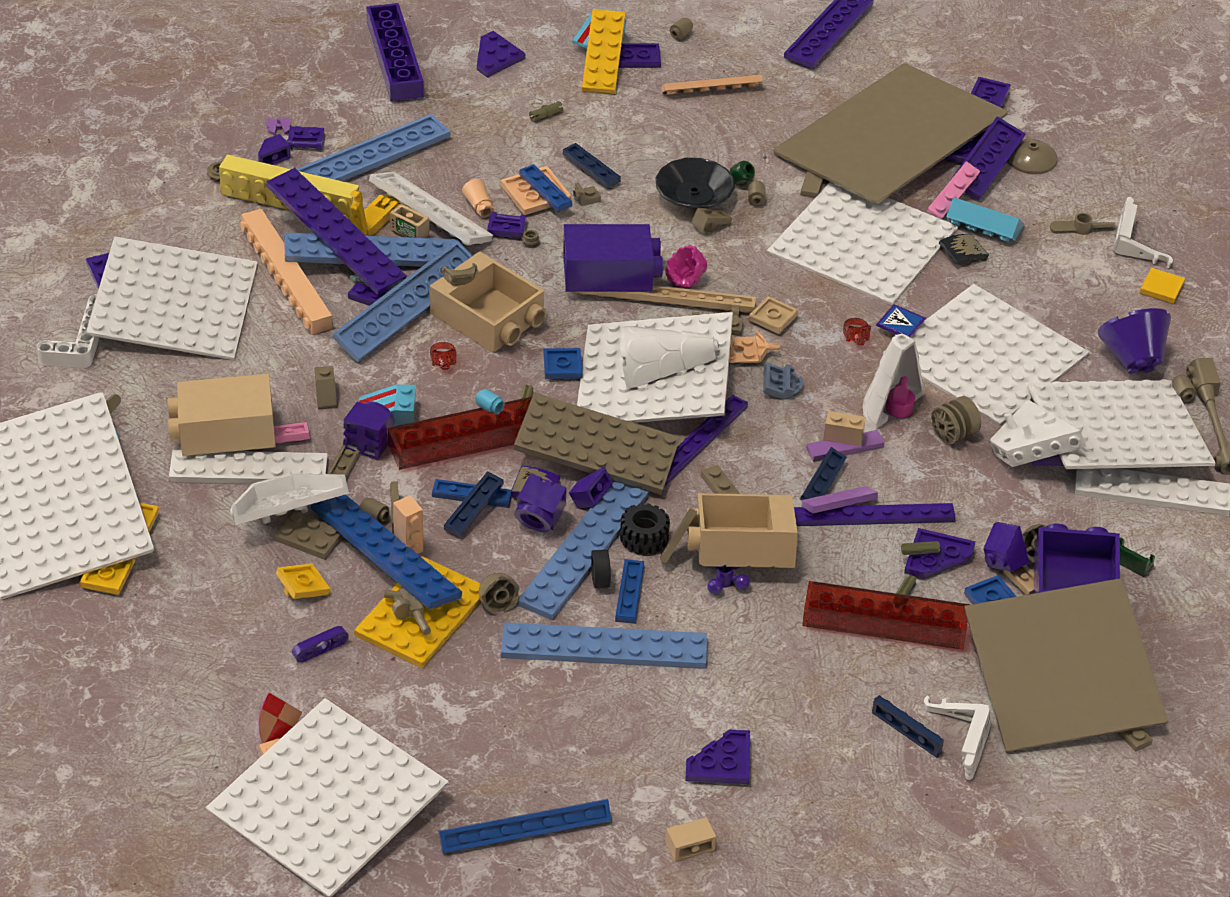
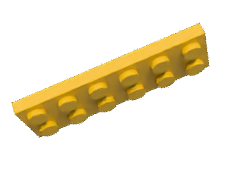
[582,9,625,94]
[80,503,159,595]

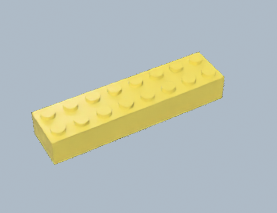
[219,154,359,221]

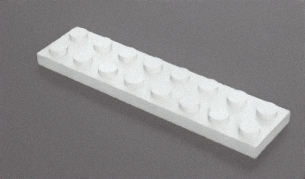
[369,172,493,246]
[169,450,328,484]
[1075,468,1230,516]

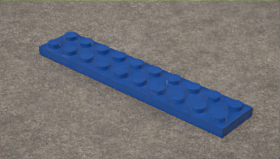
[310,494,462,609]

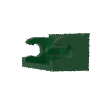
[1120,537,1155,578]

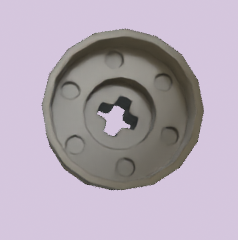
[931,396,982,444]

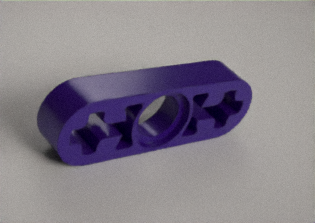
[292,626,349,663]

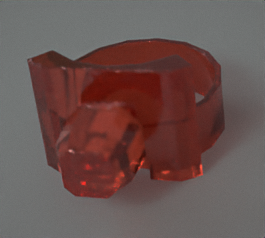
[843,318,871,345]
[430,342,456,370]

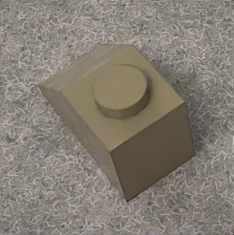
[314,366,337,409]

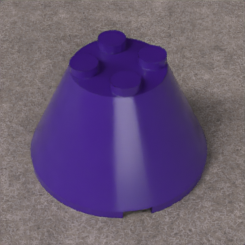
[1098,308,1171,374]

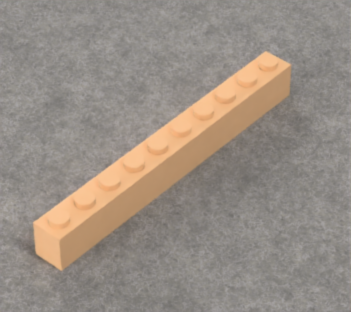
[240,209,333,335]

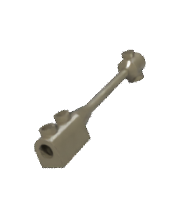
[1186,358,1230,475]

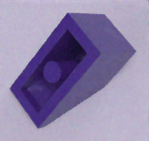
[258,134,291,165]
[569,467,613,508]

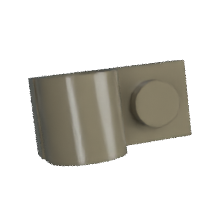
[692,208,732,235]

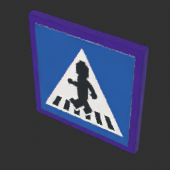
[876,304,926,337]

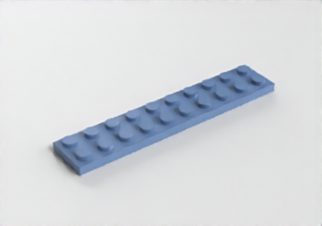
[297,114,451,182]
[284,233,464,267]
[332,241,472,363]
[517,480,648,620]
[501,622,707,669]

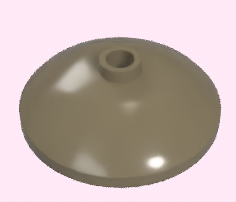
[1007,139,1057,174]

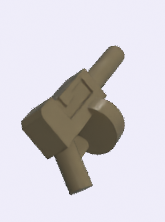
[384,588,431,635]

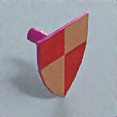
[258,692,302,744]

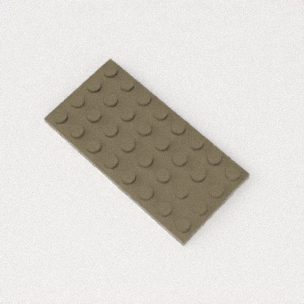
[513,393,680,495]

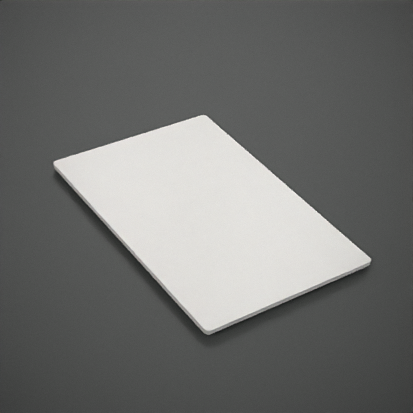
[0,392,154,600]

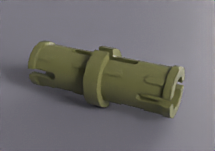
[529,101,563,122]

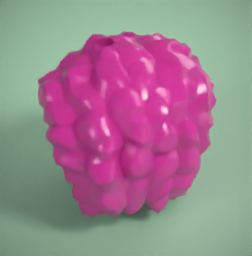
[665,244,708,289]

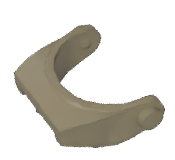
[441,263,477,286]

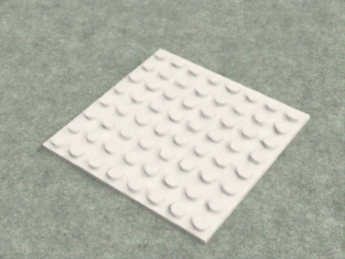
[767,182,958,305]
[86,236,258,360]
[883,284,1089,426]
[577,312,733,423]
[1027,379,1215,469]
[205,698,449,897]

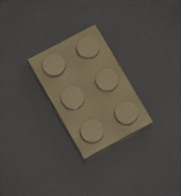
[273,510,343,560]

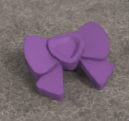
[266,117,291,135]

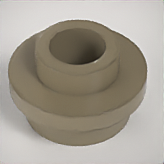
[522,230,539,246]

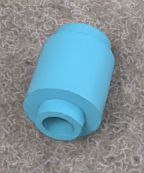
[476,389,505,414]

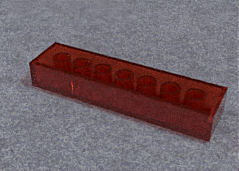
[388,396,533,470]
[802,581,970,650]

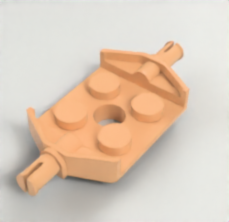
[729,331,780,363]

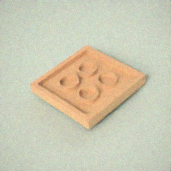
[501,166,571,215]

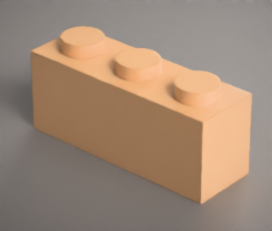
[393,495,423,554]

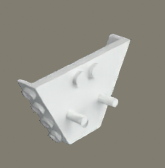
[989,400,1087,467]
[230,473,349,525]

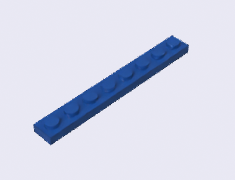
[438,799,612,853]

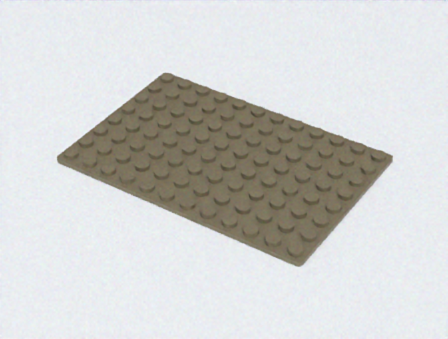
[773,64,1008,204]

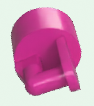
[886,376,915,418]

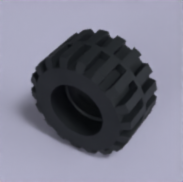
[620,503,670,555]

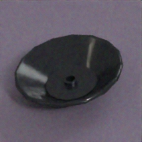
[655,157,735,209]

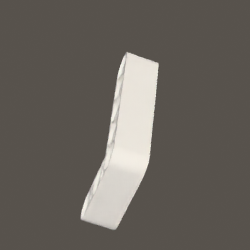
[37,294,100,368]

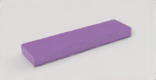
[806,430,885,461]
[802,486,878,513]

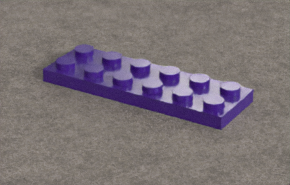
[950,116,1026,201]

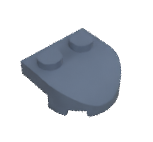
[763,362,803,399]

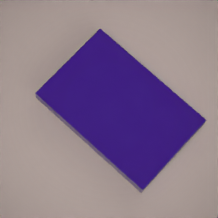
[619,43,661,68]

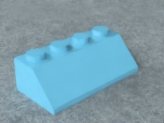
[946,197,1024,242]

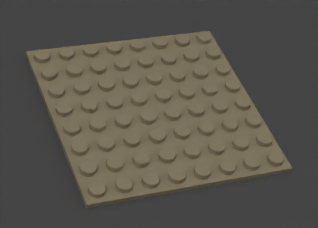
[964,578,1169,752]

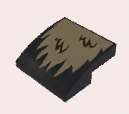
[939,234,989,265]

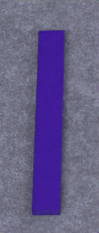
[665,394,748,485]

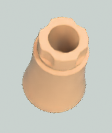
[462,179,495,218]

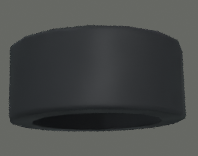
[591,549,611,588]

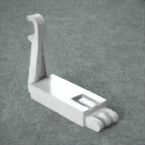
[1113,197,1173,268]
[924,696,991,780]

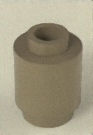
[670,18,693,40]
[748,180,766,206]
[1172,374,1196,402]
[359,497,389,523]

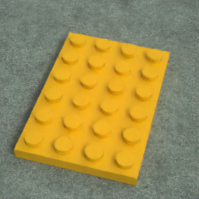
[354,556,481,668]

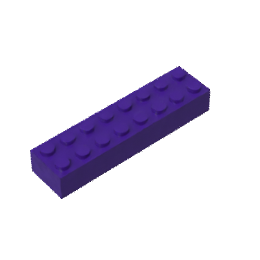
[366,3,424,101]

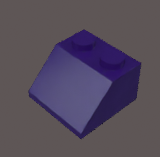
[983,522,1030,572]

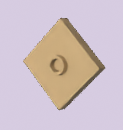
[748,296,799,334]

